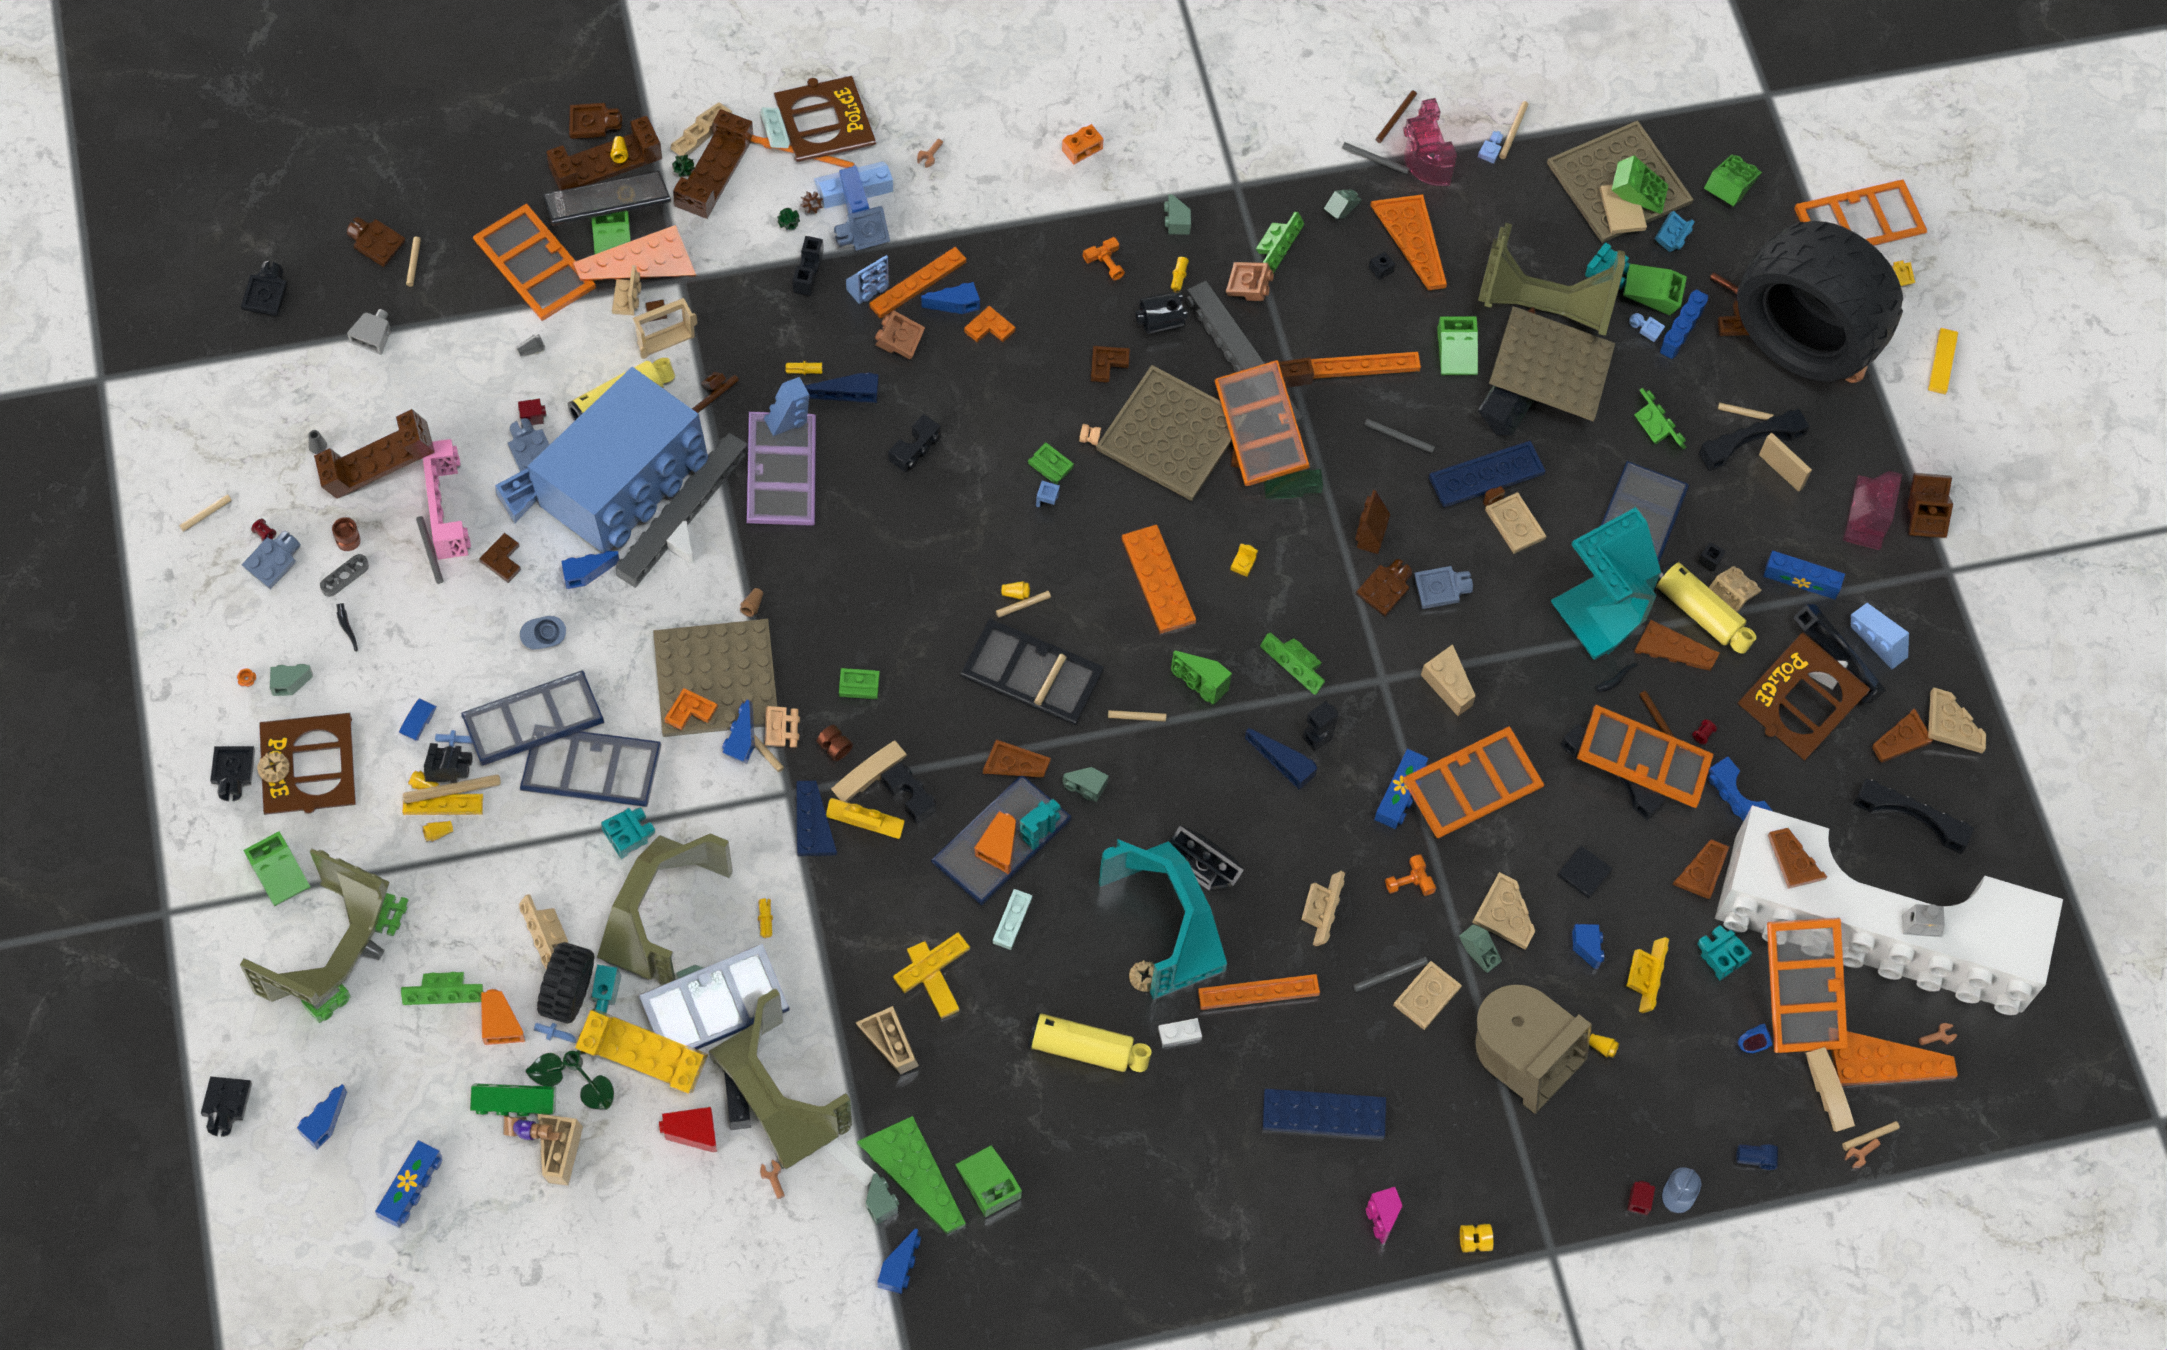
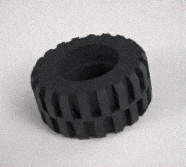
[537,942,595,1024]

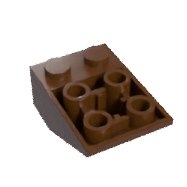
[1355,490,1390,554]

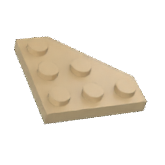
[1928,688,1986,753]
[1473,872,1535,950]

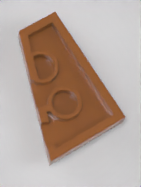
[1673,840,1729,899]

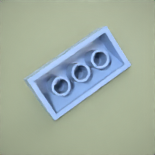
[814,161,893,209]

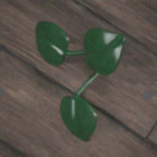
[525,1031,614,1110]

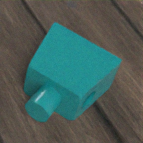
[592,964,622,1013]

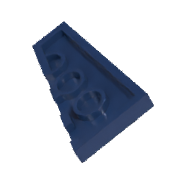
[797,781,837,856]

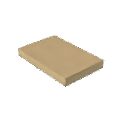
[1600,185,1647,234]
[1759,433,1812,492]
[1485,492,1546,554]
[1393,961,1462,1030]

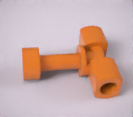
[1083,237,1125,280]
[1385,855,1436,896]

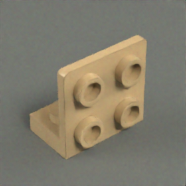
[612,265,642,316]
[1709,566,1761,613]

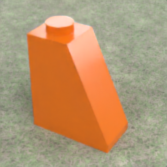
[974,811,1017,874]
[481,989,525,1045]

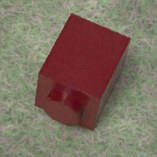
[518,398,547,425]
[1627,1181,1655,1215]

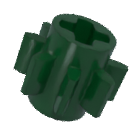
[672,154,695,177]
[777,208,800,230]

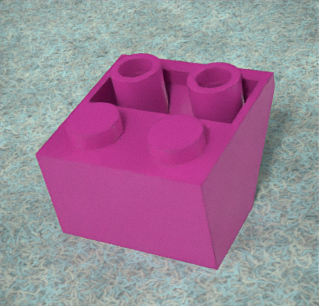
[1366,1187,1402,1244]

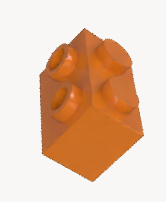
[1062,124,1104,165]

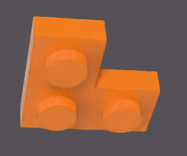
[964,306,1016,342]
[664,688,718,730]

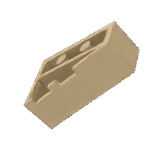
[1421,645,1476,716]
[856,1006,919,1074]
[538,1114,583,1186]

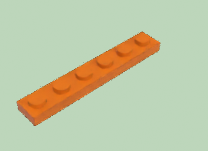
[869,247,966,319]
[1311,352,1421,379]
[1198,974,1320,1010]

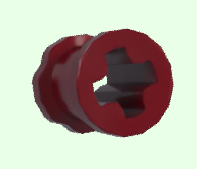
[251,518,277,542]
[1692,719,1717,745]

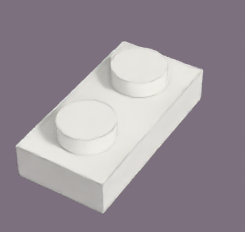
[1158,1018,1202,1047]

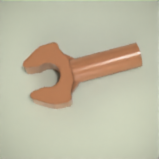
[917,139,943,168]
[1919,1023,1957,1045]
[1845,1138,1880,1168]
[760,1160,785,1199]

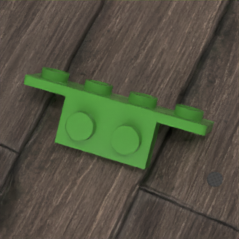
[1256,212,1304,273]
[1635,388,1686,449]
[1260,633,1325,695]
[401,972,484,1005]

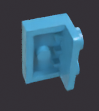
[1654,211,1694,252]

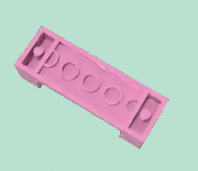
[423,439,471,560]

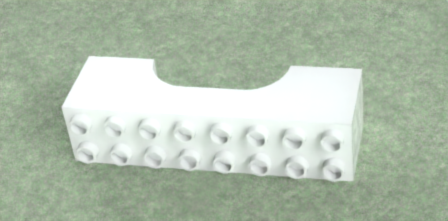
[1715,805,2063,1015]

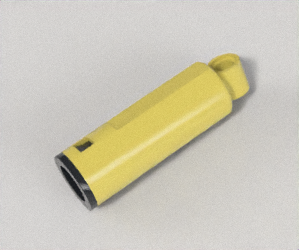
[567,358,675,421]
[1656,560,1756,654]
[1028,1012,1151,1072]

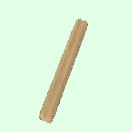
[403,774,501,803]

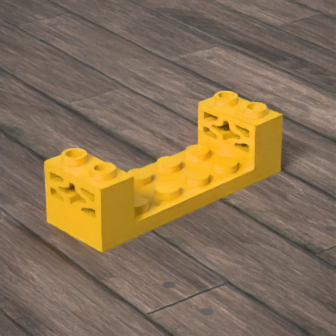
[575,1009,709,1094]

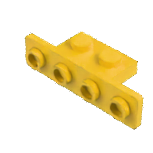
[826,798,905,839]
[1627,937,1669,1013]

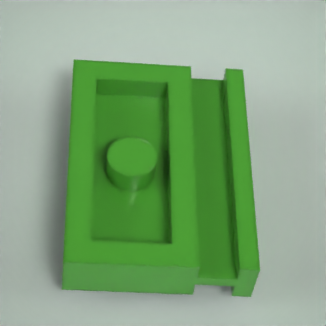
[1028,442,1074,485]
[839,668,880,699]

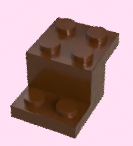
[1907,473,1953,538]

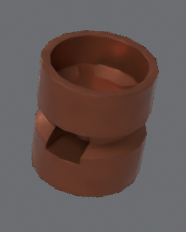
[332,517,361,551]
[816,724,853,761]

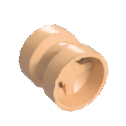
[1079,424,1101,446]

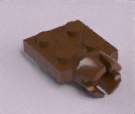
[569,103,622,139]
[347,217,405,267]
[1356,559,1412,617]

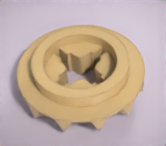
[257,751,290,782]
[1129,960,1154,992]

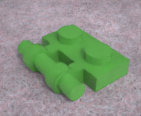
[375,893,409,936]

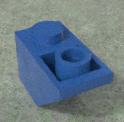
[1572,924,1604,969]

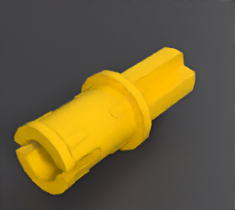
[1171,257,1189,291]
[786,361,822,376]
[758,898,774,938]

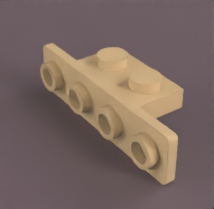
[1301,871,1345,946]
[519,894,568,969]

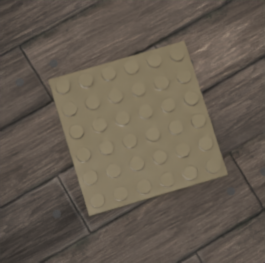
[1547,120,1693,243]
[1489,306,1615,421]
[1096,365,1247,501]
[653,619,777,737]

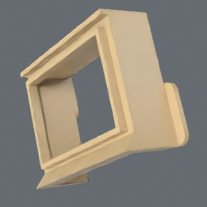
[633,298,697,359]

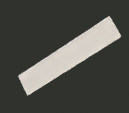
[823,1138,876,1186]

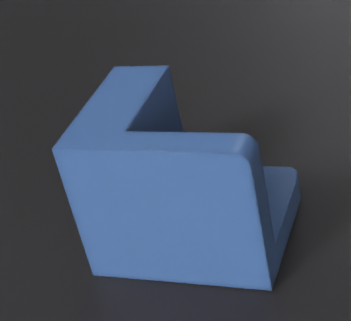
[1036,481,1060,507]

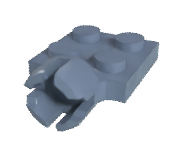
[834,206,890,251]
[507,418,550,472]
[241,531,301,590]
[1414,566,1473,609]

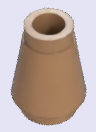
[740,588,763,617]

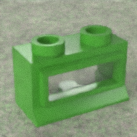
[301,984,351,1023]

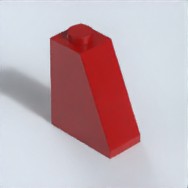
[659,1107,717,1153]

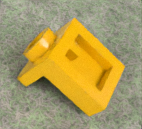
[1892,260,1915,286]
[1230,544,1258,577]

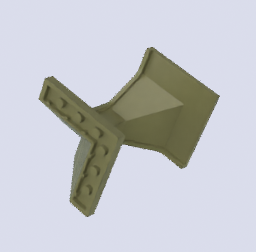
[1478,223,1625,336]
[597,833,733,985]
[240,848,390,1005]
[709,988,852,1169]

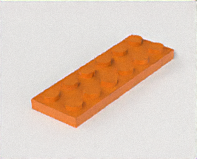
[1121,525,1196,634]

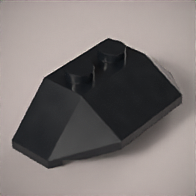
[1170,825,1245,890]

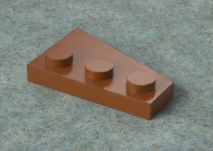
[1872,708,1933,763]
[983,740,1051,777]
[1768,828,1828,889]

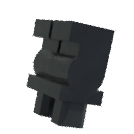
[424,743,473,783]

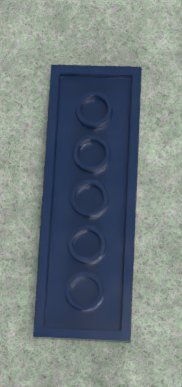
[1429,441,1545,508]
[1263,1089,1386,1139]

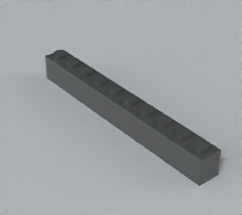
[1186,281,1303,433]
[616,433,748,588]

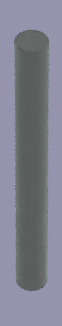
[1342,142,1410,175]
[1365,419,1435,453]
[416,516,444,584]
[1353,957,1428,992]

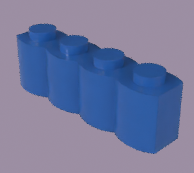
[1660,290,1708,359]

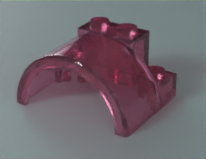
[1403,98,1457,186]

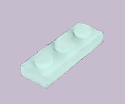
[760,107,790,148]
[993,889,1032,950]

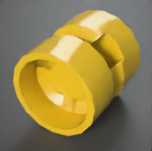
[1460,1224,1493,1253]

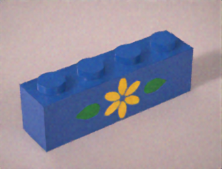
[1763,550,1845,599]
[1374,749,1428,829]
[375,1140,442,1228]

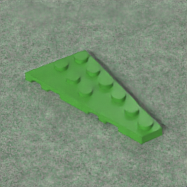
[857,1116,965,1234]

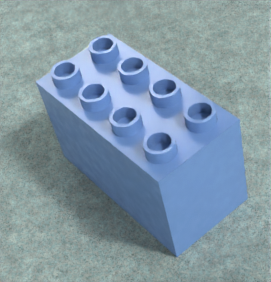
[527,367,708,553]

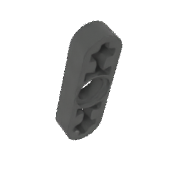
[320,554,369,597]

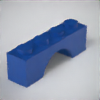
[1707,757,1773,822]

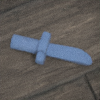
[435,730,473,747]
[534,1023,576,1043]

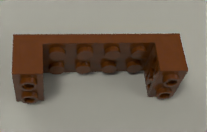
[673,109,754,219]
[546,116,662,190]
[314,409,435,499]

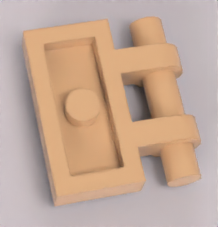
[764,706,800,748]

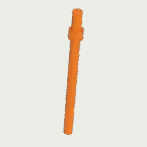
[751,135,855,168]

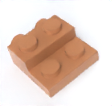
[1226,262,1274,301]
[875,310,925,359]

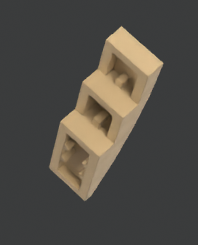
[670,102,732,156]
[831,740,907,802]
[1806,1047,1855,1132]

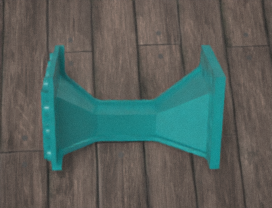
[1551,507,1661,660]
[1099,839,1227,1000]

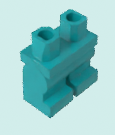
[1585,242,1630,289]
[1020,799,1061,851]
[601,807,655,860]
[1697,925,1752,981]

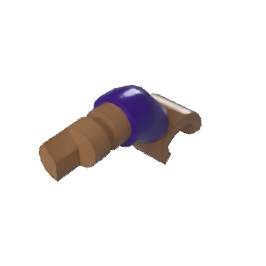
[503,1115,562,1141]

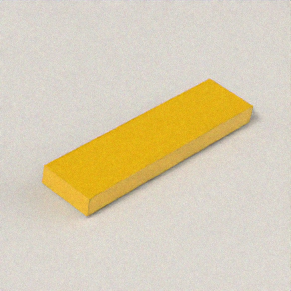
[1928,328,1958,395]
[402,794,484,815]
[893,932,970,993]
[907,941,959,1019]

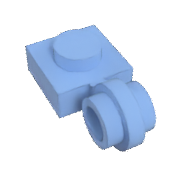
[1478,131,1504,164]
[1629,313,1665,342]

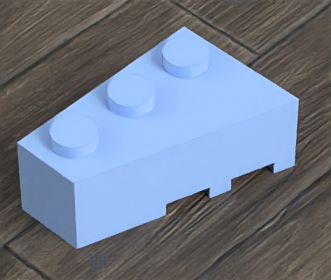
[1851,603,1909,669]

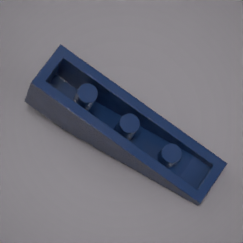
[805,372,879,403]
[1245,728,1317,790]

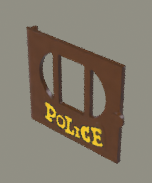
[774,76,876,162]
[1737,632,1870,761]
[259,713,356,815]

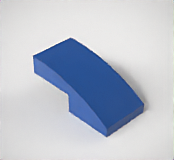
[399,698,437,741]

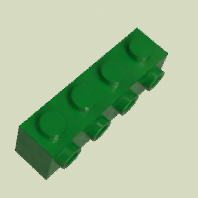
[470,1083,556,1116]

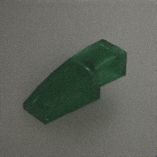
[1264,469,1323,499]

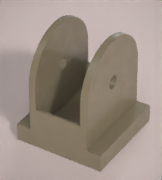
[1476,985,1592,1114]

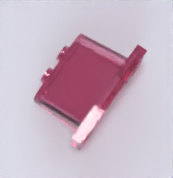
[1843,471,1902,550]

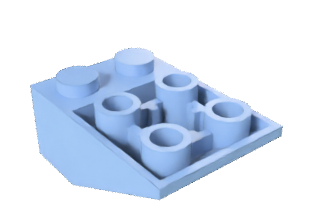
[846,255,889,304]

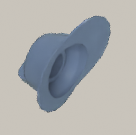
[520,616,566,650]
[1662,1167,1701,1213]

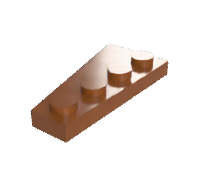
[1634,620,1719,671]

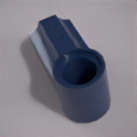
[1736,1144,1778,1170]

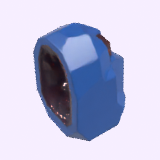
[1738,1024,1773,1053]

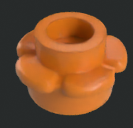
[237,668,256,687]

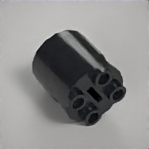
[1135,291,1188,334]

